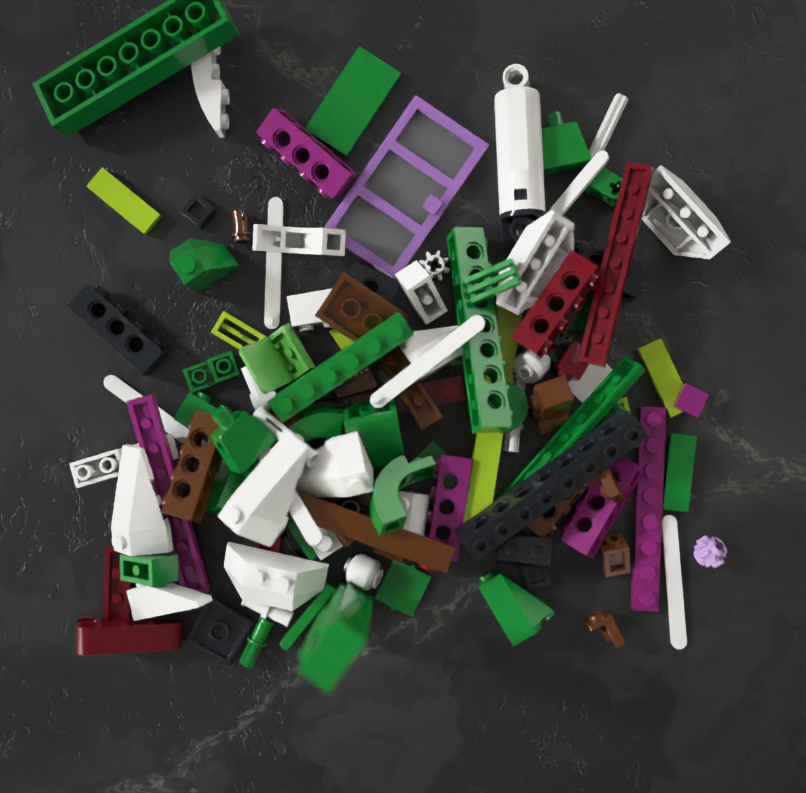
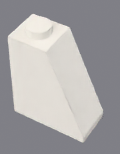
[399,326,462,381]

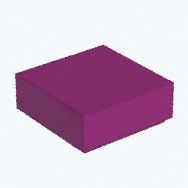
[673,384,709,418]

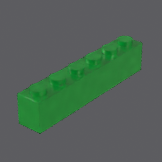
[267,311,414,423]

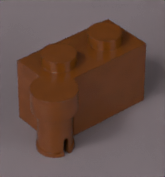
[528,375,574,436]

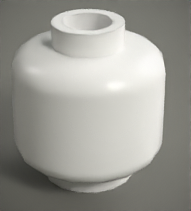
[513,349,551,384]
[344,553,383,591]

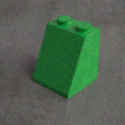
[343,398,405,470]

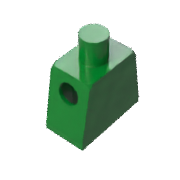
[542,111,591,175]
[211,406,277,474]

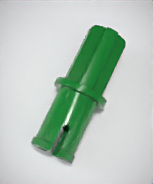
[240,616,274,668]

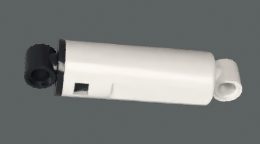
[494,64,546,244]

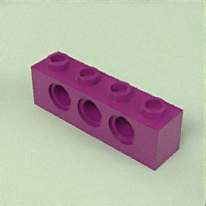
[256,108,358,199]
[424,454,472,562]
[560,456,644,559]

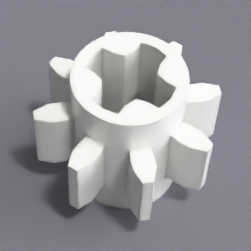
[419,251,450,282]

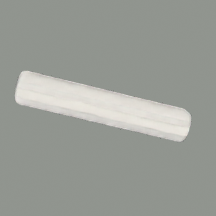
[589,93,628,159]

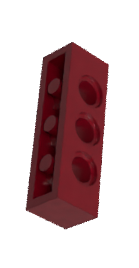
[511,250,601,359]

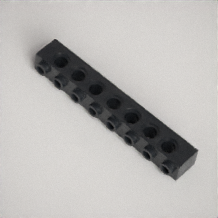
[454,409,649,562]

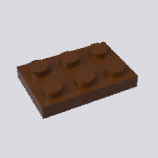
[315,272,409,341]

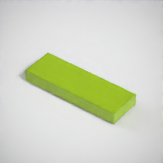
[86,167,162,235]
[636,338,683,418]

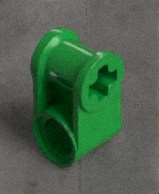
[583,167,623,206]

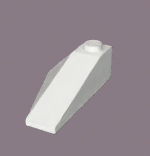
[218,430,310,547]
[295,431,374,497]
[111,444,173,556]

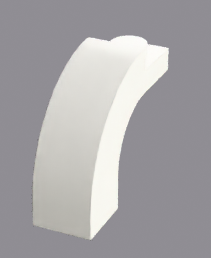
[252,224,346,256]

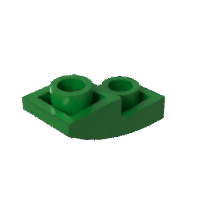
[182,351,240,393]

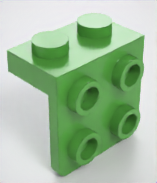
[239,323,315,394]

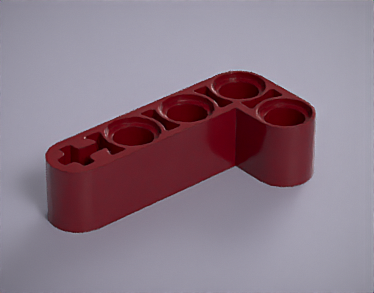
[75,618,182,655]

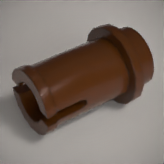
[231,210,252,244]

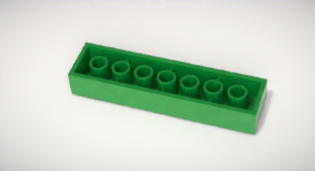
[32,0,240,137]
[298,582,374,693]

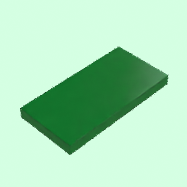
[305,46,401,158]

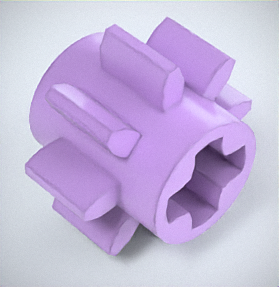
[694,535,727,569]

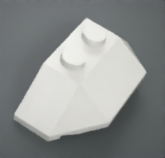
[642,165,731,259]
[496,210,574,315]
[224,542,329,611]

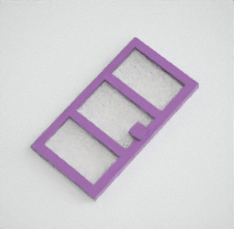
[324,96,489,279]

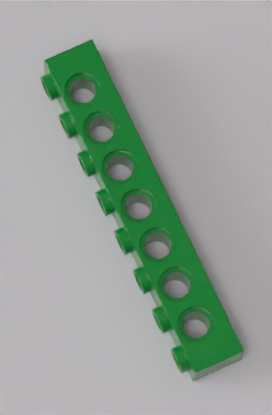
[446,227,513,434]

